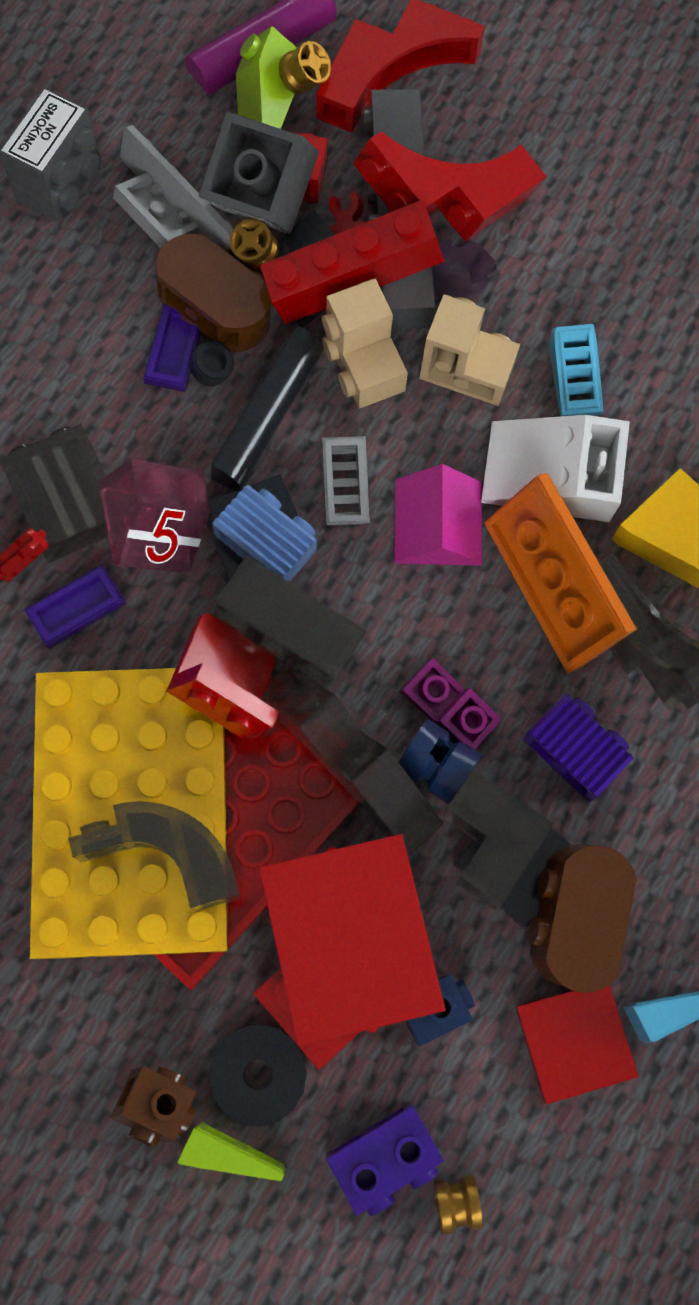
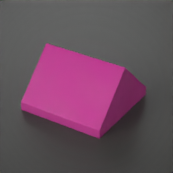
[394,464,482,566]

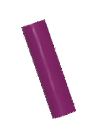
[185,0,337,96]

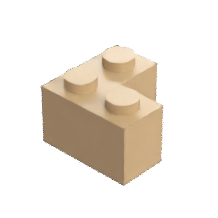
[322,278,408,409]
[419,294,521,406]

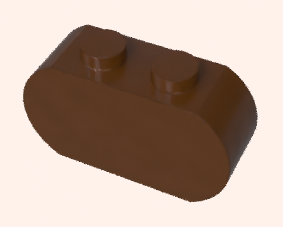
[156,234,271,352]
[528,844,637,993]

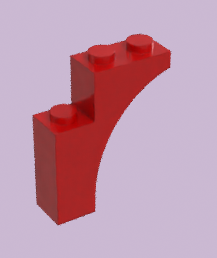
[316,0,485,133]
[353,131,547,242]

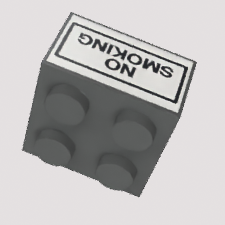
[0,87,101,222]
[199,112,319,234]

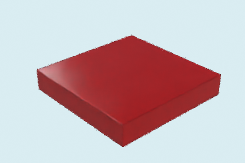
[515,985,639,1105]

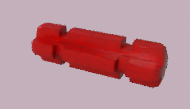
[0,528,49,582]

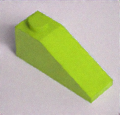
[236,26,297,129]

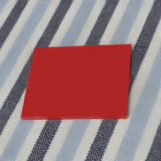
[259,834,446,1047]

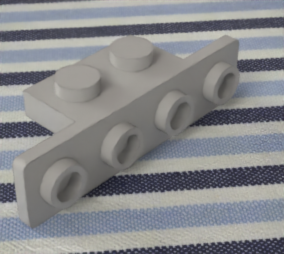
[113,125,233,253]

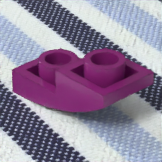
[399,658,502,749]

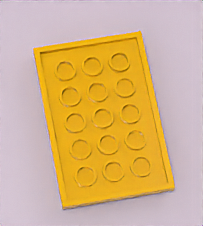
[30,668,228,960]

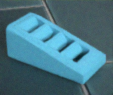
[548,324,604,417]
[623,991,699,1043]

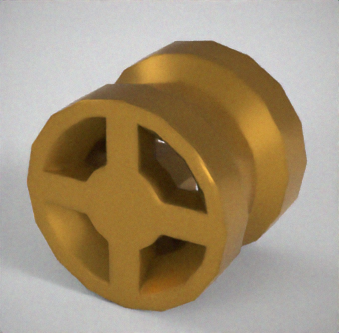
[279,41,331,94]
[230,219,280,271]
[433,1175,483,1235]

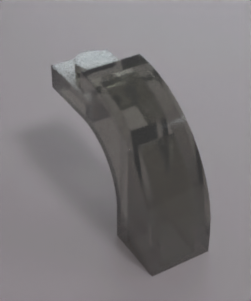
[68,801,242,912]

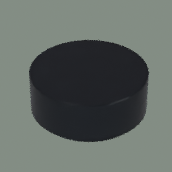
[189,340,234,386]

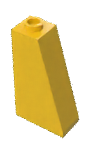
[612,468,699,588]

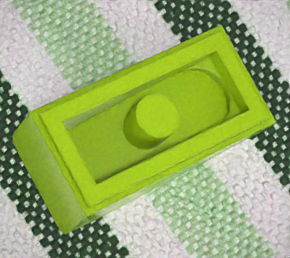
[177,1122,286,1181]

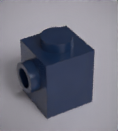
[406,974,475,1046]

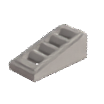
[320,436,370,526]

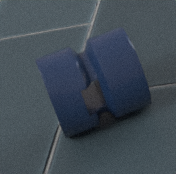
[395,719,482,805]

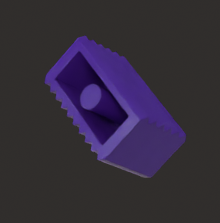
[522,694,634,803]

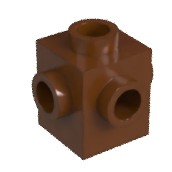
[110,1066,196,1148]

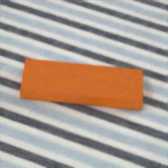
[484,473,637,674]

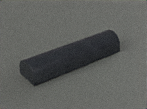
[211,326,324,491]

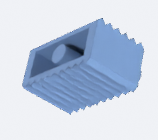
[212,485,317,590]

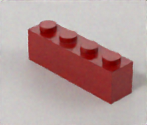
[260,199,444,324]

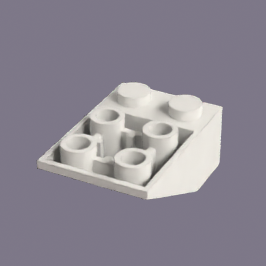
[481,415,630,522]

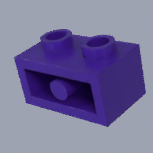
[326,1102,444,1216]

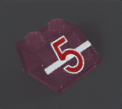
[99,459,210,573]

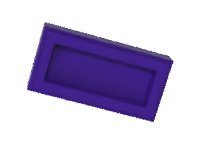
[143,304,201,392]
[24,564,126,650]

